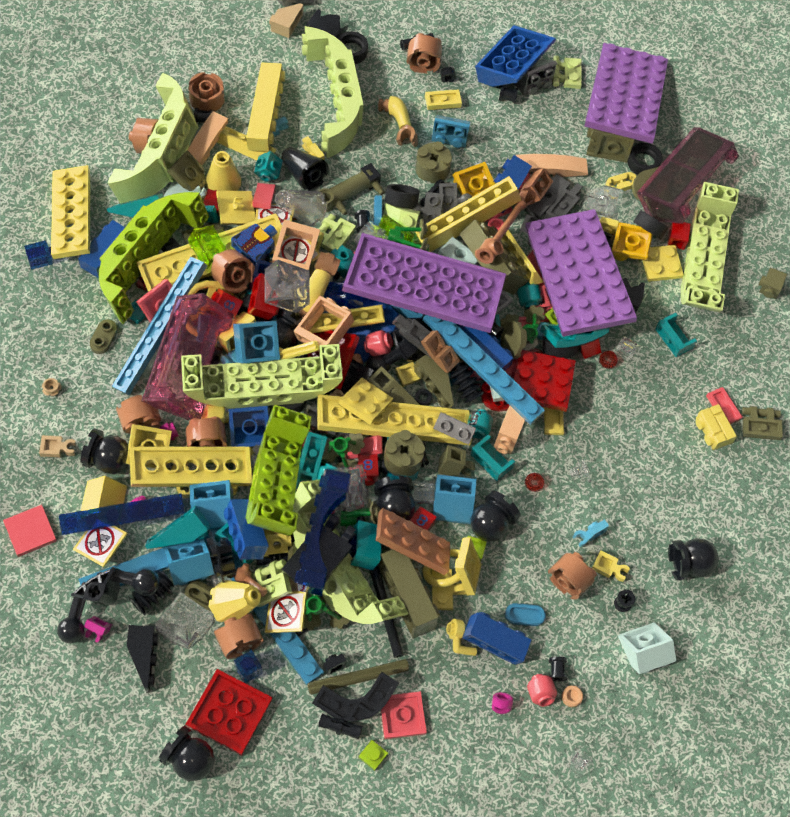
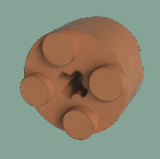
[407,33,442,74]
[189,72,224,112]
[129,118,159,154]
[211,249,255,293]
[116,395,161,435]
[186,416,227,447]
[548,552,597,600]
[214,613,264,659]

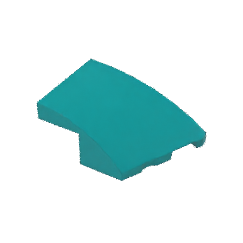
[540,324,610,348]

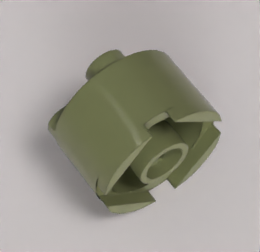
[415,141,452,183]
[384,430,425,477]

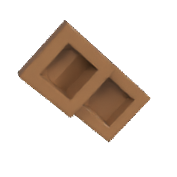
[421,330,460,373]

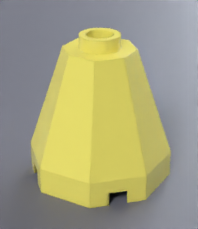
[209,580,261,622]

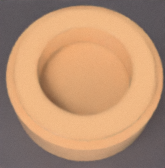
[562,685,583,707]

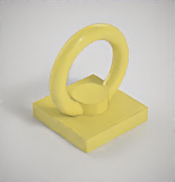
[423,537,482,595]

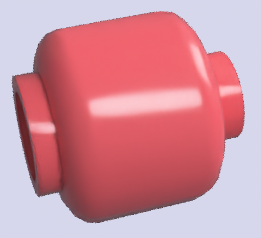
[364,330,393,356]
[527,674,557,707]

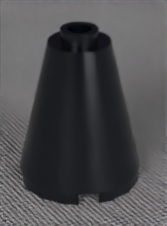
[281,147,329,191]

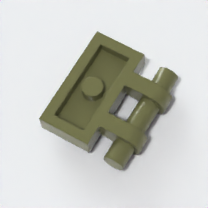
[742,406,783,440]

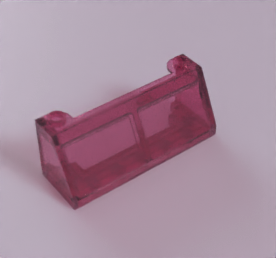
[142,293,234,420]

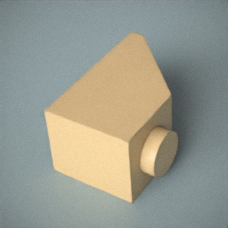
[269,3,303,38]

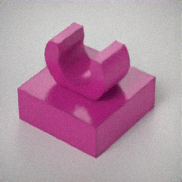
[84,616,112,642]

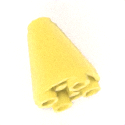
[206,151,241,191]

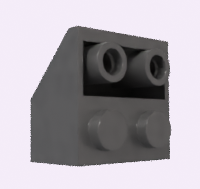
[514,59,557,96]

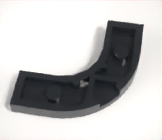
[312,671,399,721]

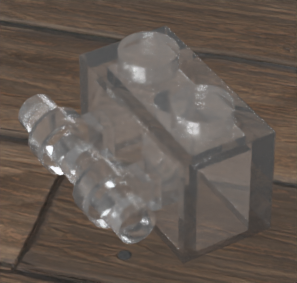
[328,464,369,512]

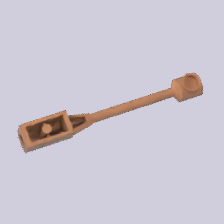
[475,168,553,264]

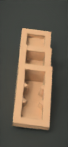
[188,111,228,165]
[516,154,588,177]

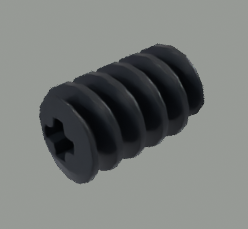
[450,361,484,404]
[128,571,175,616]

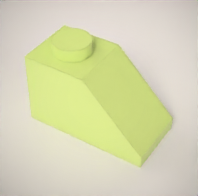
[382,203,420,232]

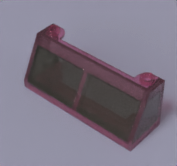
[637,127,739,224]

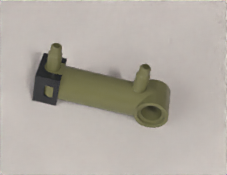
[316,163,384,215]

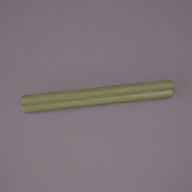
[307,659,409,695]

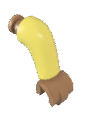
[378,96,418,147]
[299,252,341,318]

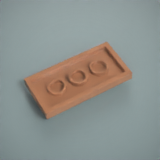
[376,508,450,575]

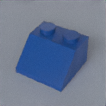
[228,406,269,447]

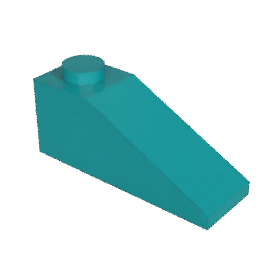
[107,193,164,218]
[295,432,328,493]
[145,506,210,549]

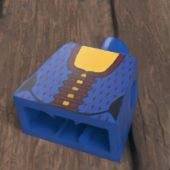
[231,224,277,270]

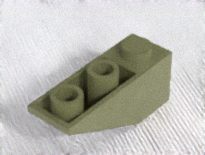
[413,355,454,408]
[368,366,420,405]

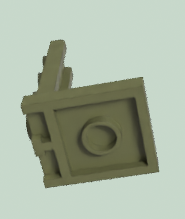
[586,128,635,163]

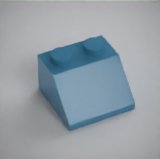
[233,321,280,364]
[163,538,214,585]

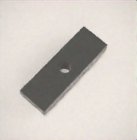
[525,174,571,219]

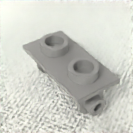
[433,412,476,445]

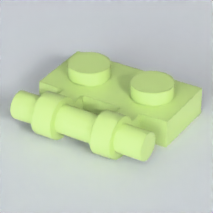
[553,56,581,89]
[319,214,356,252]
[251,559,292,607]

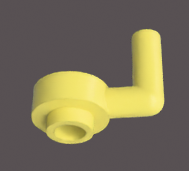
[446,619,477,656]

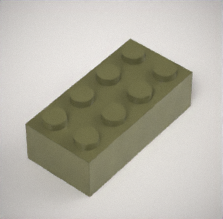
[460,220,529,295]
[379,549,440,639]

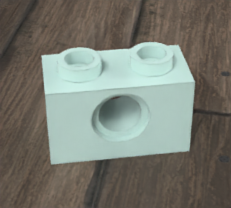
[438,237,479,266]

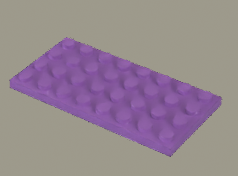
[584,43,668,144]
[525,209,637,337]
[342,233,506,333]

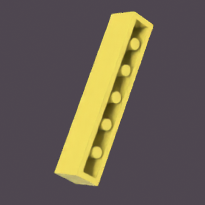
[246,62,285,152]
[415,176,521,252]

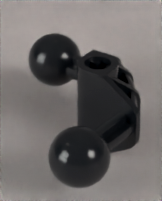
[366,314,433,374]
[57,567,160,644]

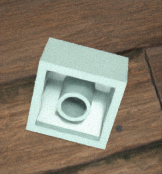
[618,622,676,674]

